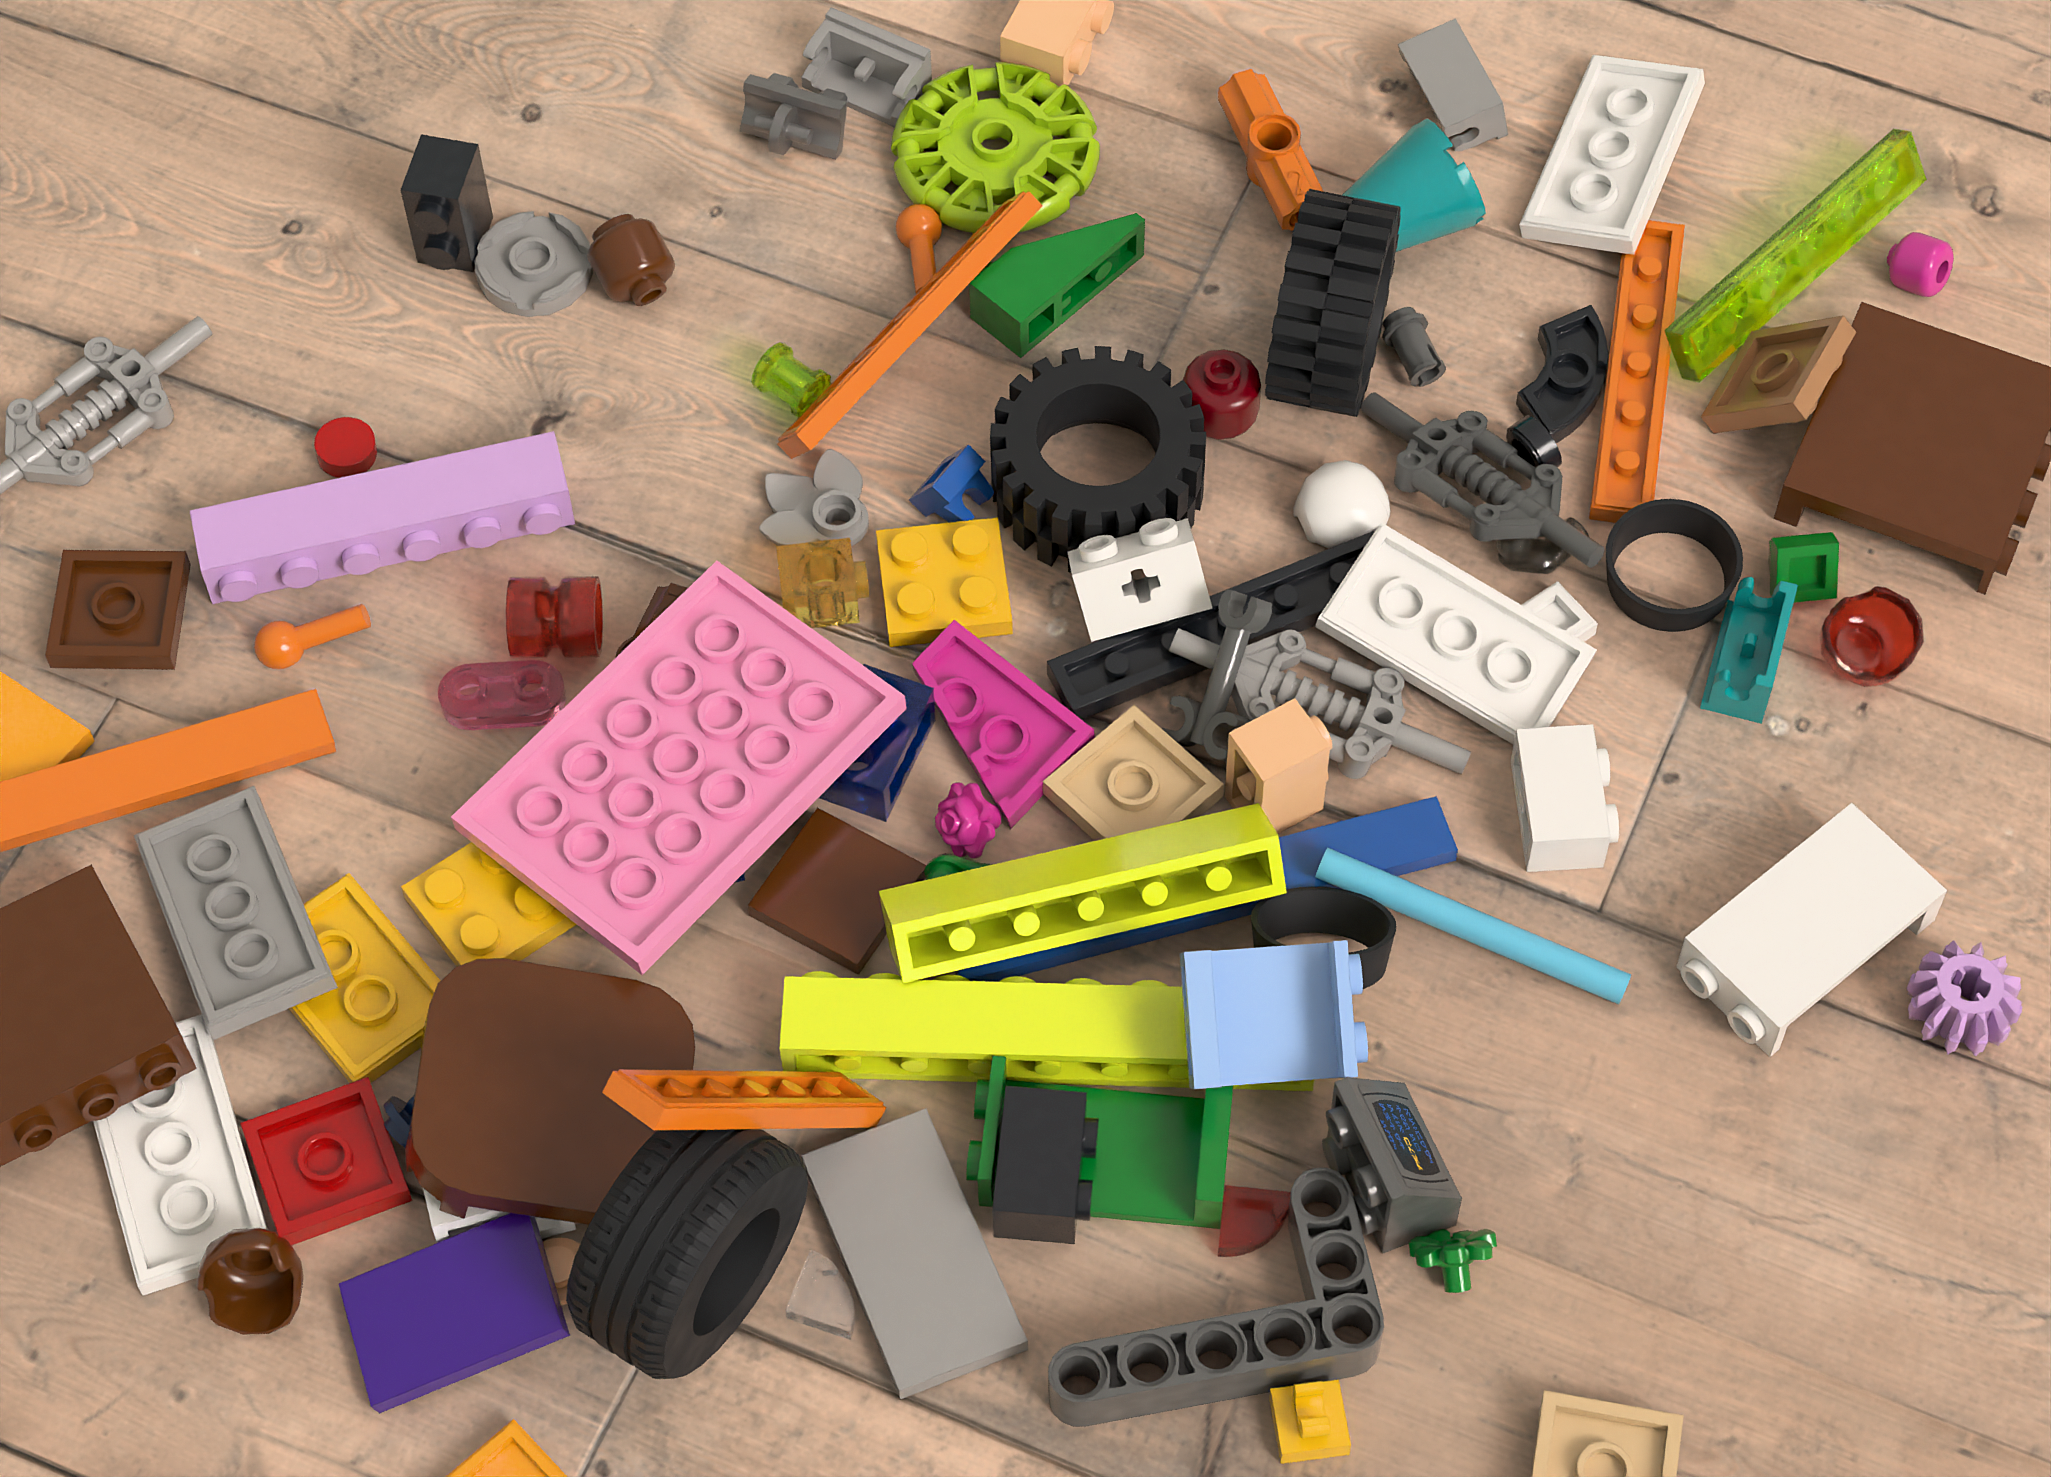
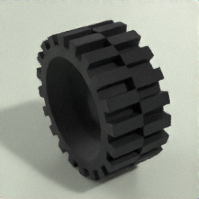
[1265,189,1401,417]
[990,346,1206,572]

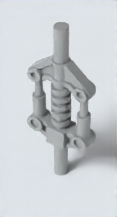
[0,316,212,494]
[1169,628,1471,779]

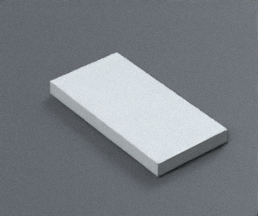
[1519,55,1705,255]
[1315,523,1597,745]
[93,1014,268,1296]

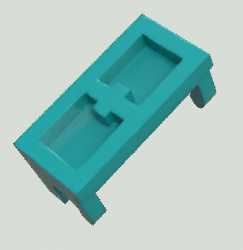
[1700,577,1798,724]

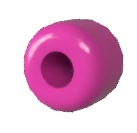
[1887,232,1954,297]

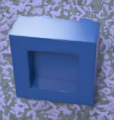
[909,444,994,523]

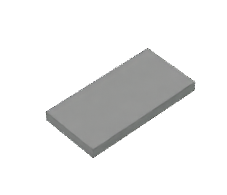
[134,786,338,1040]
[801,1108,1028,1400]

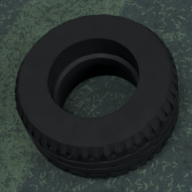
[566,1129,808,1379]

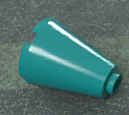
[1342,118,1486,252]

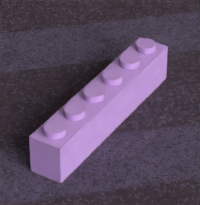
[190,431,575,604]

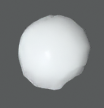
[1293,460,1391,549]

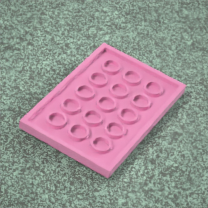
[451,561,907,975]

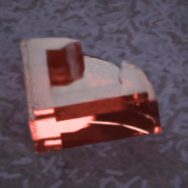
[1218,1185,1291,1257]

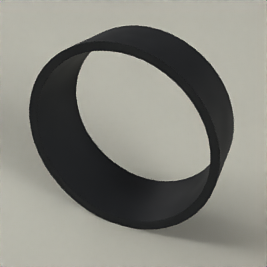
[1606,499,1743,632]
[1251,887,1396,989]

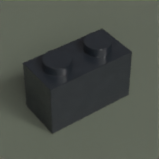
[400,134,493,272]
[992,1086,1099,1244]

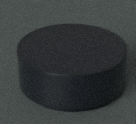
[1506,415,1562,467]

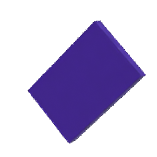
[338,1213,570,1414]

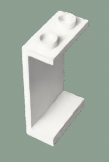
[1677,803,1947,1057]

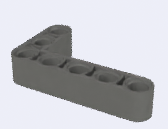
[1048,1168,1384,1427]

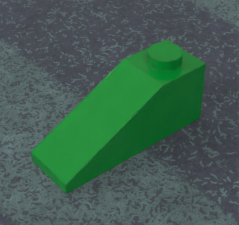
[969,213,1145,358]

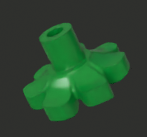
[1408,1229,1497,1293]

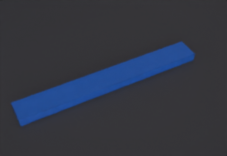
[955,796,1458,982]

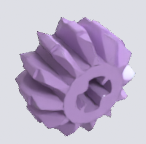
[1907,940,2022,1056]

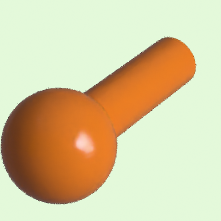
[896,204,942,294]
[254,604,371,669]

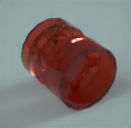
[506,576,603,658]

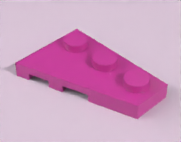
[912,620,1095,829]

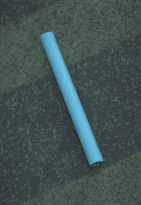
[1315,848,1631,1005]

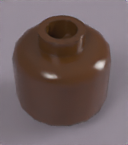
[587,214,675,306]

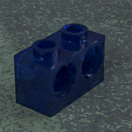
[819,664,936,822]

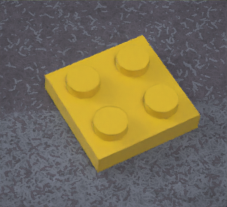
[876,517,1013,647]
[401,842,577,967]

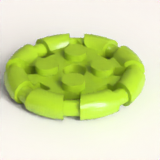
[891,62,1100,233]

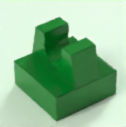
[1768,532,1839,603]

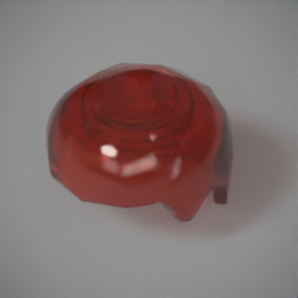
[1819,586,1924,687]

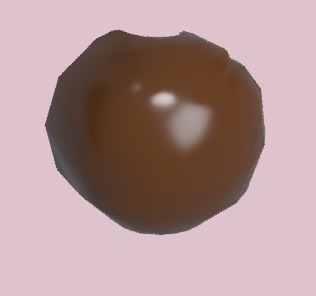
[197,1228,304,1335]

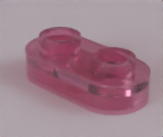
[438,660,566,730]

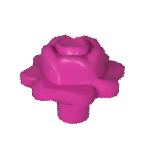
[935,782,1002,858]

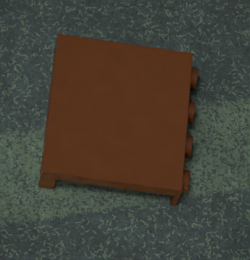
[1774,302,2051,595]
[0,864,197,1167]

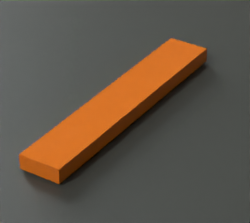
[777,191,1043,459]
[1589,220,1685,523]
[0,689,336,852]
[602,1069,887,1130]

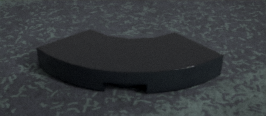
[1516,305,1608,443]

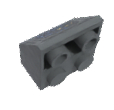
[1322,1077,1462,1254]

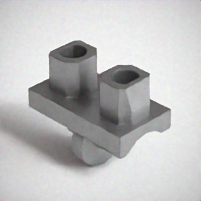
[740,73,848,160]

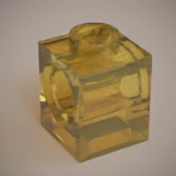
[776,538,869,628]

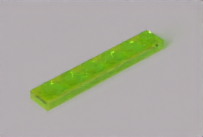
[1664,128,1927,383]

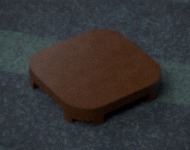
[405,958,695,1225]

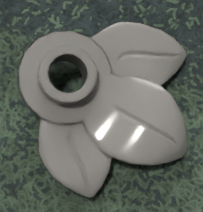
[759,449,869,549]

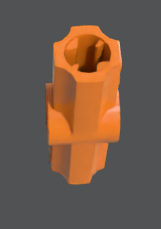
[1218,69,1324,231]

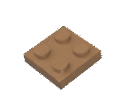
[1701,315,1856,434]

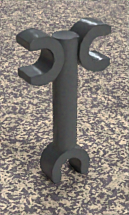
[1162,589,1272,762]

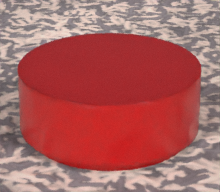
[314,417,377,478]

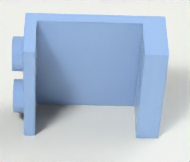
[1179,940,1368,1089]

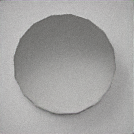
[475,211,593,317]

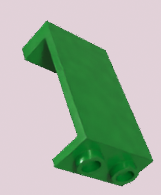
[966,1056,1233,1229]

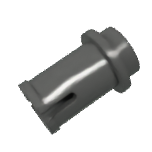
[1382,307,1446,387]

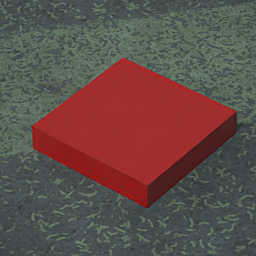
[240,1077,413,1246]

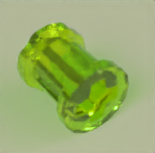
[751,342,831,418]

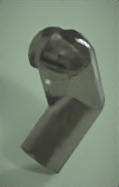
[1496,517,1589,574]

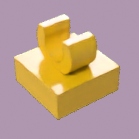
[1269,1380,1351,1464]

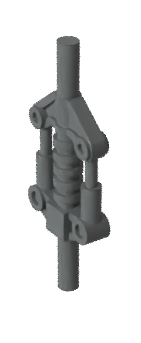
[1361,392,1604,568]

